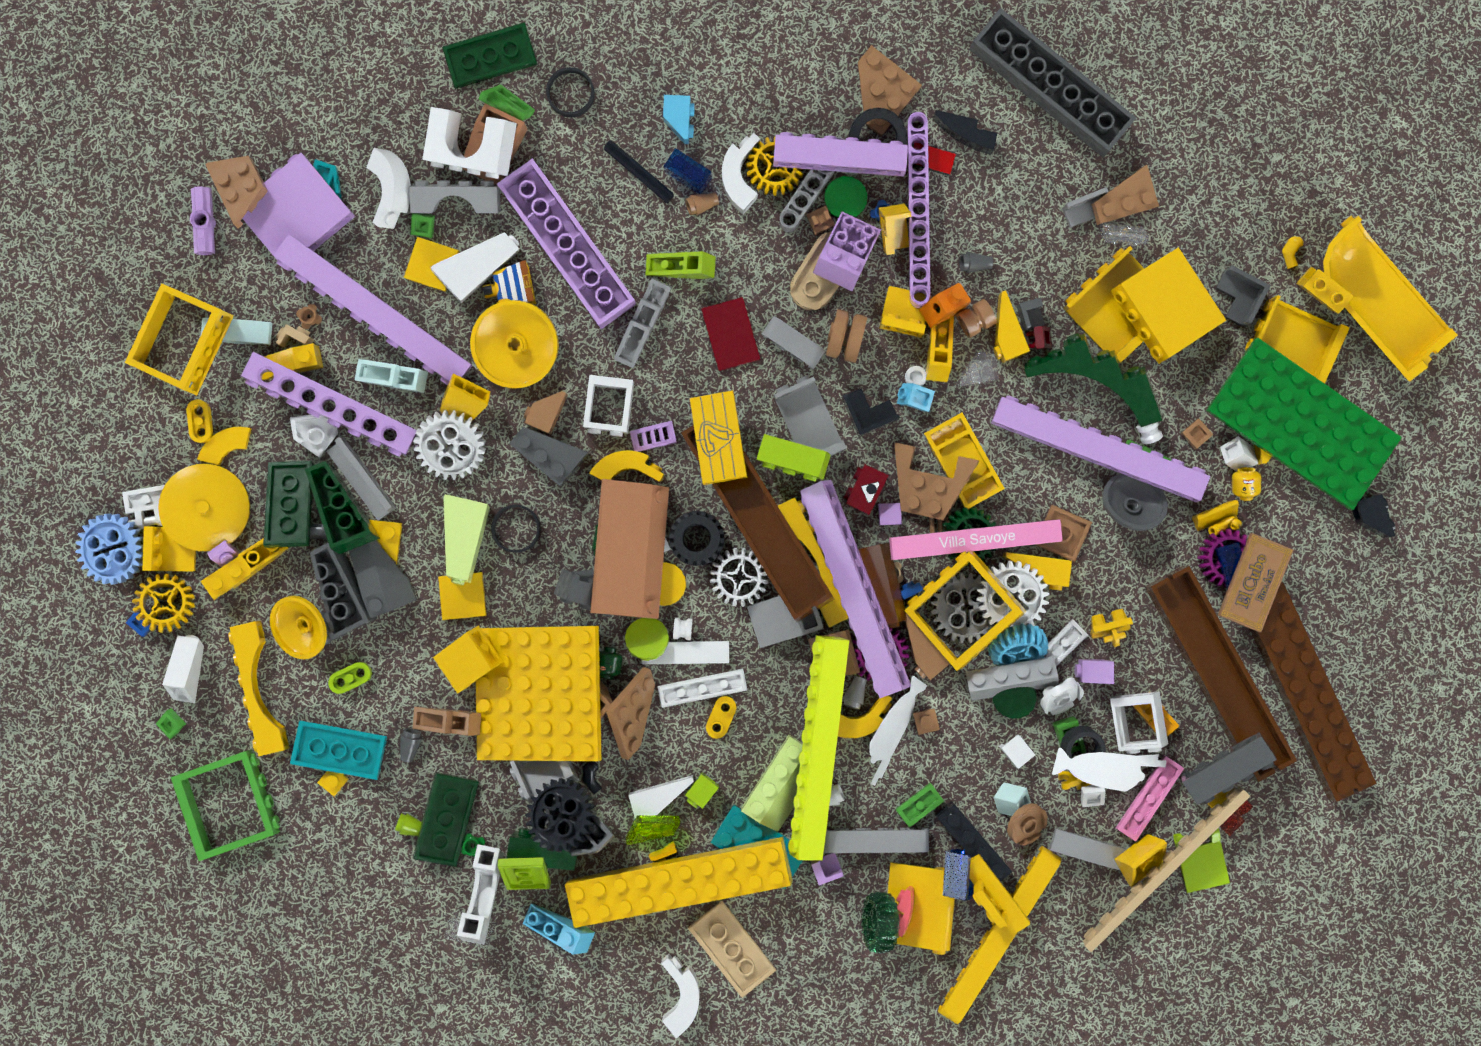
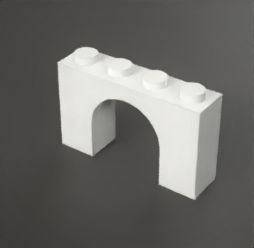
[423,107,517,179]
[457,845,504,945]

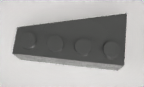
[310,543,377,641]
[1181,732,1277,805]

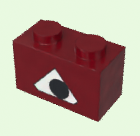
[843,464,889,515]

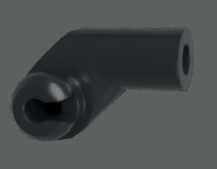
[582,761,602,795]

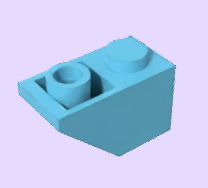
[663,95,695,144]

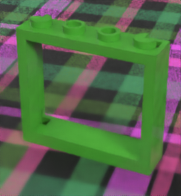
[171,749,280,861]

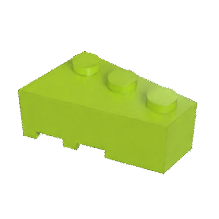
[756,434,831,482]

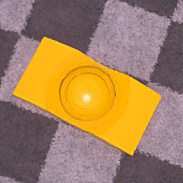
[924,413,1005,509]

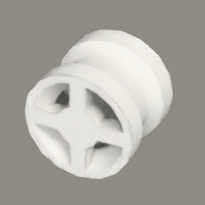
[1136,422,1163,444]
[673,617,692,640]

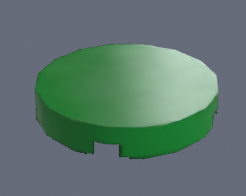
[824,176,867,218]

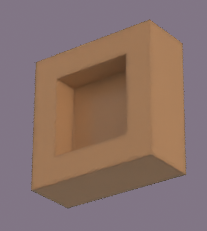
[1181,418,1213,449]
[913,708,940,735]

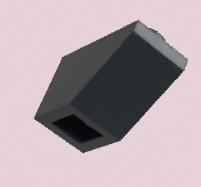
[1352,494,1395,538]

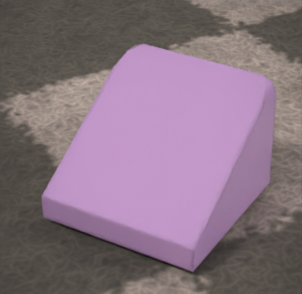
[878,503,902,526]

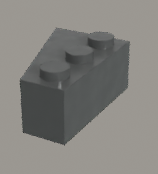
[509,427,590,487]

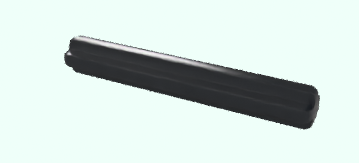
[604,140,674,203]

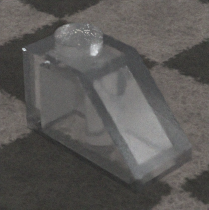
[953,351,999,389]

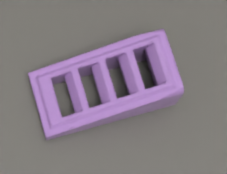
[630,421,677,452]

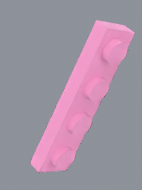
[1116,755,1184,841]

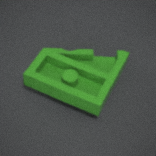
[478,84,535,121]

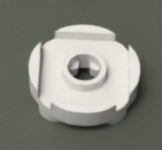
[1040,677,1084,715]

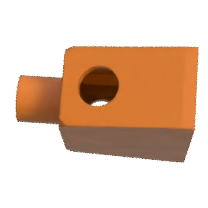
[919,283,971,328]

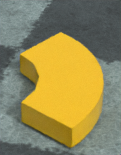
[197,427,252,465]

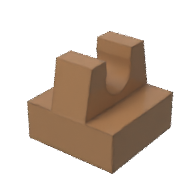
[806,206,835,235]

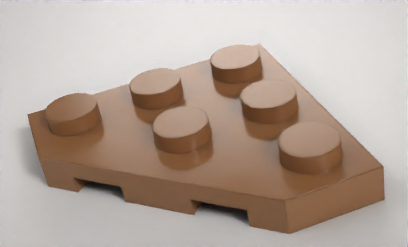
[858,45,922,137]
[606,667,655,760]

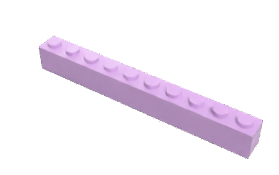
[273,234,473,385]
[991,396,1210,502]
[800,480,911,698]

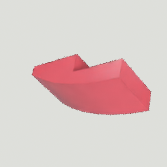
[894,886,914,937]

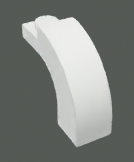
[722,133,760,215]
[366,148,411,229]
[661,954,700,1038]

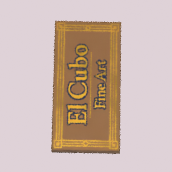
[1217,533,1294,632]

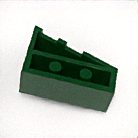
[506,828,578,871]

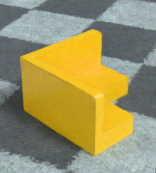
[879,204,911,255]

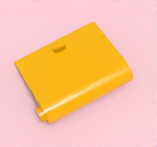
[883,862,957,955]

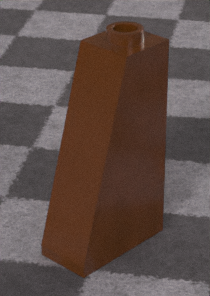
[858,542,907,628]

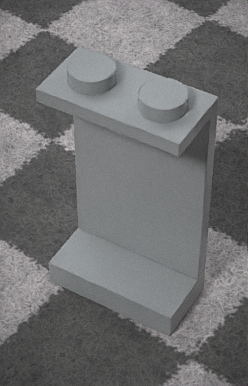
[774,375,846,456]

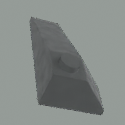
[349,540,417,618]

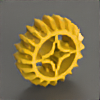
[746,136,803,196]
[132,574,195,633]

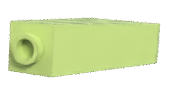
[444,494,490,585]

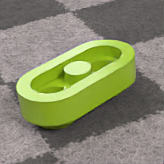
[328,662,372,694]

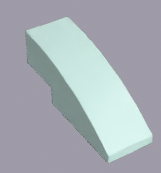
[201,318,273,345]
[355,359,428,393]

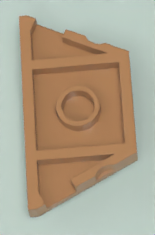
[205,156,268,228]

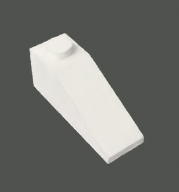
[629,775,694,823]

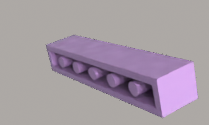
[773,132,908,177]

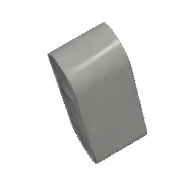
[761,316,825,370]

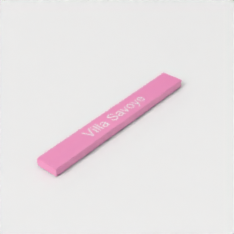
[889,519,1062,560]

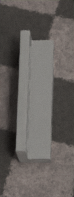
[326,437,397,521]

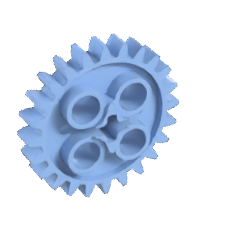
[75,513,144,585]

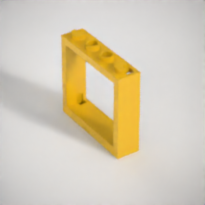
[125,283,234,395]
[904,551,1027,671]

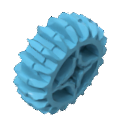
[988,623,1048,666]

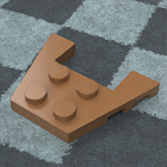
[895,443,979,520]

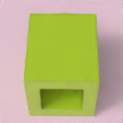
[685,772,719,809]

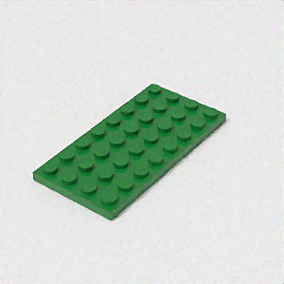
[1206,337,1402,510]

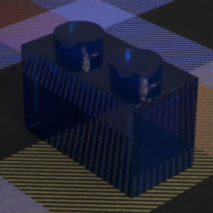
[664,148,712,194]

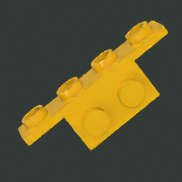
[962,854,1030,934]

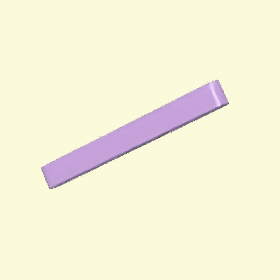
[907,112,930,309]

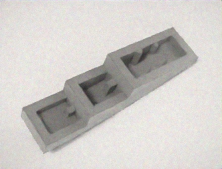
[614,278,672,368]
[1049,828,1127,870]

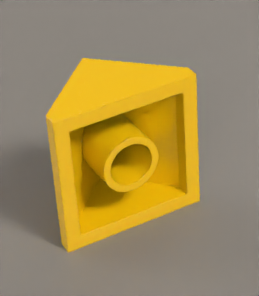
[1114,834,1167,888]

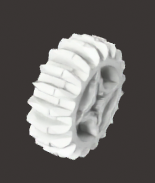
[710,548,768,607]

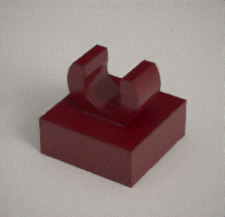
[1026,326,1052,350]

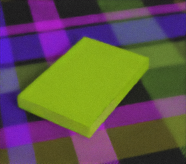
[498,858,551,890]

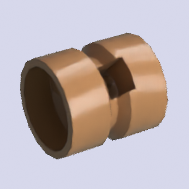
[956,299,997,338]

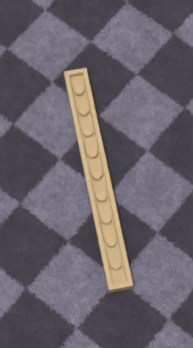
[1083,786,1250,952]

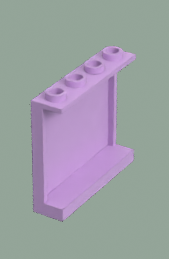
[242,153,356,271]

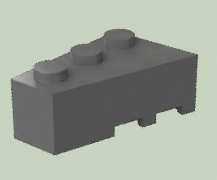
[554,569,612,617]

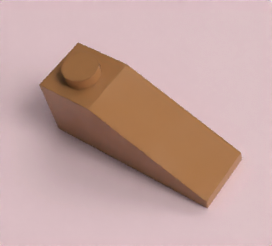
[904,612,950,680]

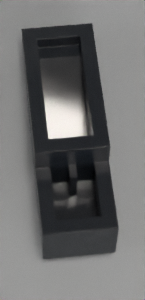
[933,110,998,155]

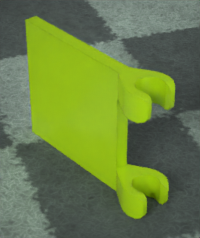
[1173,828,1230,893]

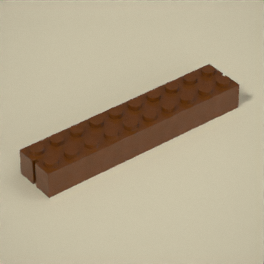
[681,425,835,622]
[1144,566,1297,782]
[1249,582,1377,802]

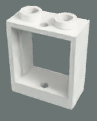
[583,375,634,437]
[1110,691,1168,754]

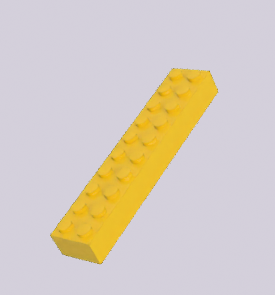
[565,837,793,928]

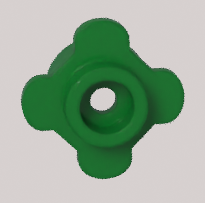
[461,833,485,858]

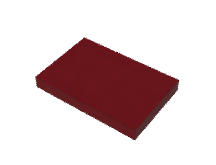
[701,297,761,372]

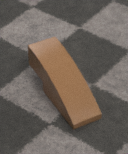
[412,707,481,736]

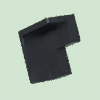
[841,388,900,437]

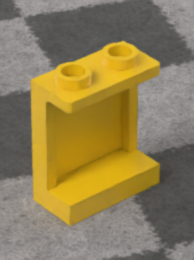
[1296,266,1353,314]
[433,625,503,694]

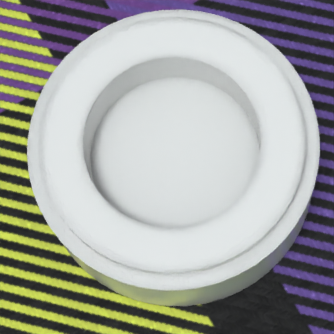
[905,366,926,386]

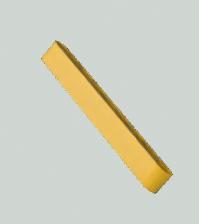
[938,846,1062,1024]

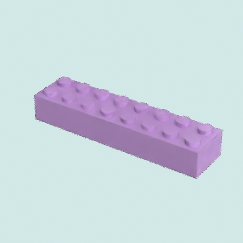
[497,158,636,329]

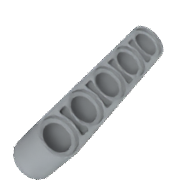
[779,137,844,232]
[824,827,929,853]

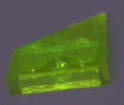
[626,815,680,845]

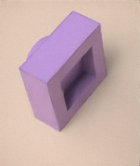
[207,540,240,567]

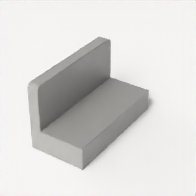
[1062,187,1108,228]

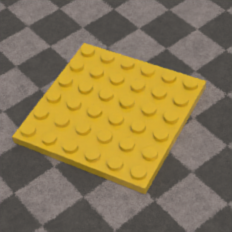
[476,626,602,761]

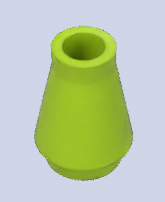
[395,813,422,836]

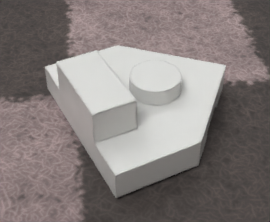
[290,415,338,458]

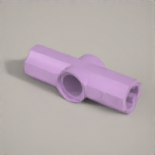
[190,186,216,255]

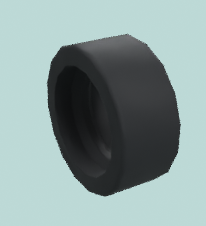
[1060,726,1106,759]

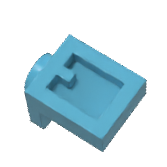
[897,383,935,412]

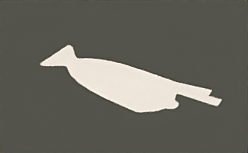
[869,676,927,786]
[1052,748,1166,792]

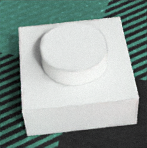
[1081,785,1106,807]

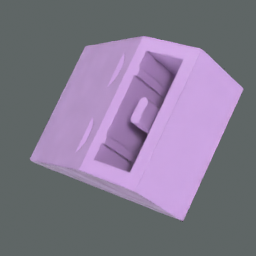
[813,212,881,291]

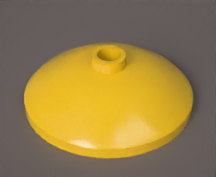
[270,596,327,659]

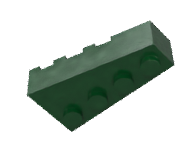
[305,461,380,554]

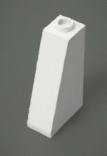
[431,232,519,303]

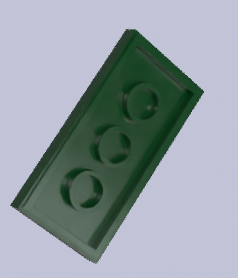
[442,22,538,89]
[263,461,313,548]
[413,772,479,867]

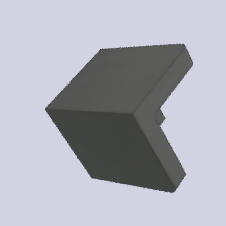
[1017,297,1045,331]

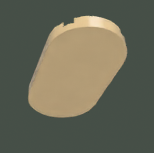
[790,232,840,311]

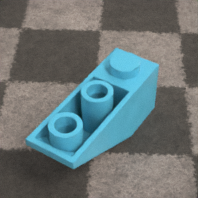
[523,904,595,955]

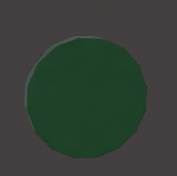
[993,687,1037,719]

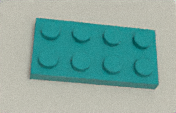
[290,720,387,780]
[710,804,803,889]

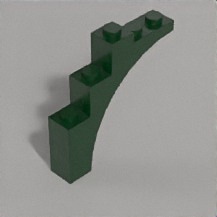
[1024,333,1162,427]

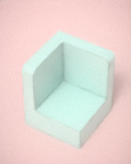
[994,783,1031,816]

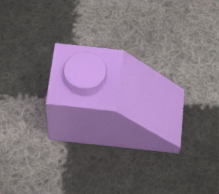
[1074,659,1114,684]

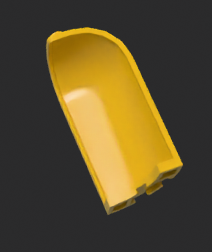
[1323,215,1458,382]

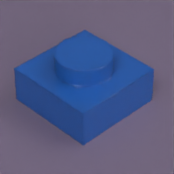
[901,581,923,600]
[126,609,158,637]

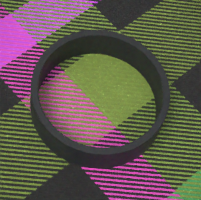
[546,67,595,118]
[491,504,541,553]

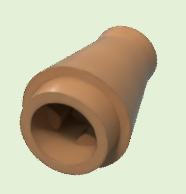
[685,192,719,216]

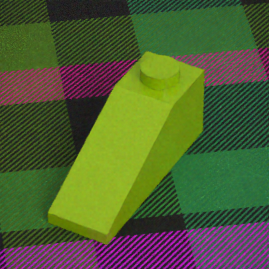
[645,251,716,279]

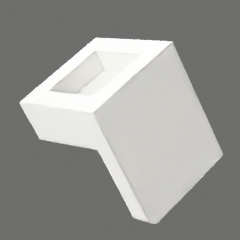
[1220,436,1258,471]
[999,735,1035,769]

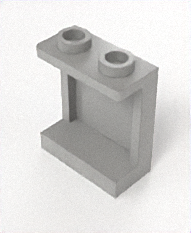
[510,760,579,804]

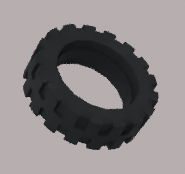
[848,107,907,145]

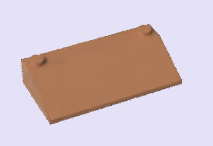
[590,479,669,619]

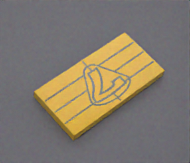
[690,390,747,485]

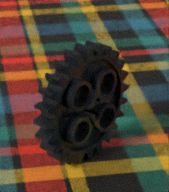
[525,778,596,852]

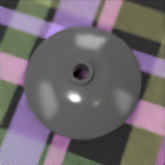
[1102,474,1168,531]

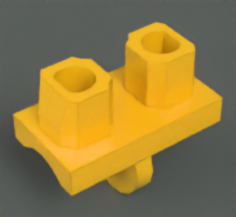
[1090,609,1133,647]

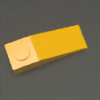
[993,290,1030,363]
[926,316,954,382]
[262,343,323,380]
[1003,552,1072,591]

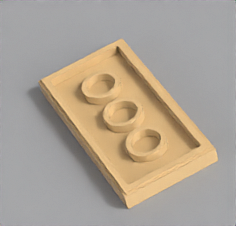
[688,900,777,998]

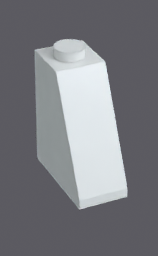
[162,635,204,703]

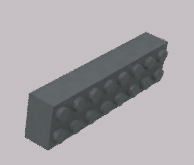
[969,8,1137,158]

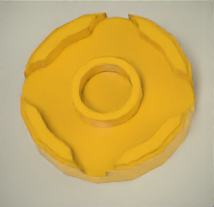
[660,562,686,606]

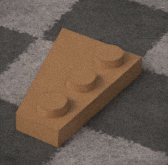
[1091,165,1159,225]

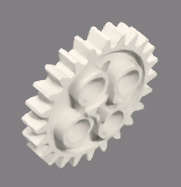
[413,410,486,480]
[976,561,1049,627]

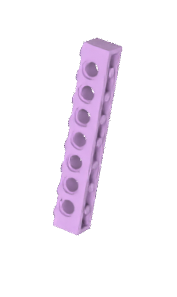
[241,352,417,457]

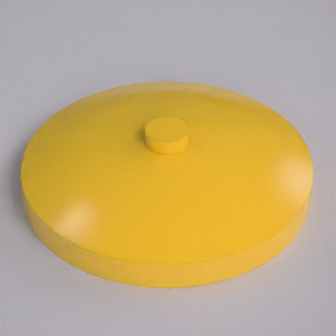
[470,300,559,388]
[158,464,250,551]

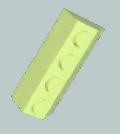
[741,735,803,832]

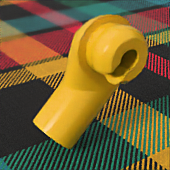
[1282,236,1304,269]
[1208,515,1242,536]

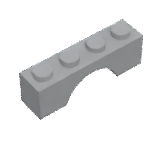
[409,180,501,213]
[966,656,1059,701]

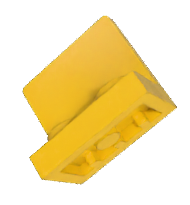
[879,286,931,338]
[142,526,196,572]

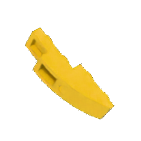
[200,538,288,600]

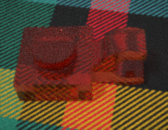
[1220,800,1253,836]

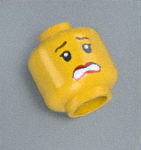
[1232,467,1261,501]

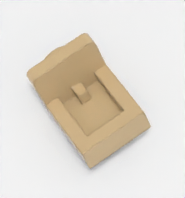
[276,324,314,348]

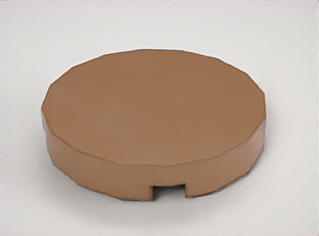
[1007,803,1048,846]

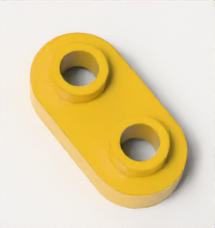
[186,399,213,443]
[706,696,736,739]

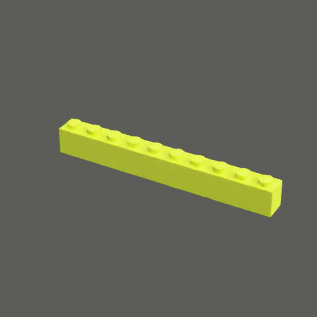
[788,635,849,860]

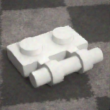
[122,485,165,529]

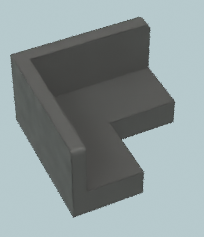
[1215,265,1271,328]

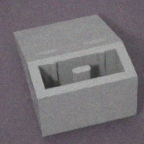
[747,596,824,648]

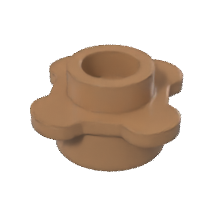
[296,304,322,329]

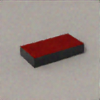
[913,142,956,176]

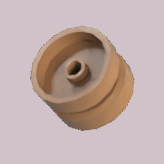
[826,309,867,363]

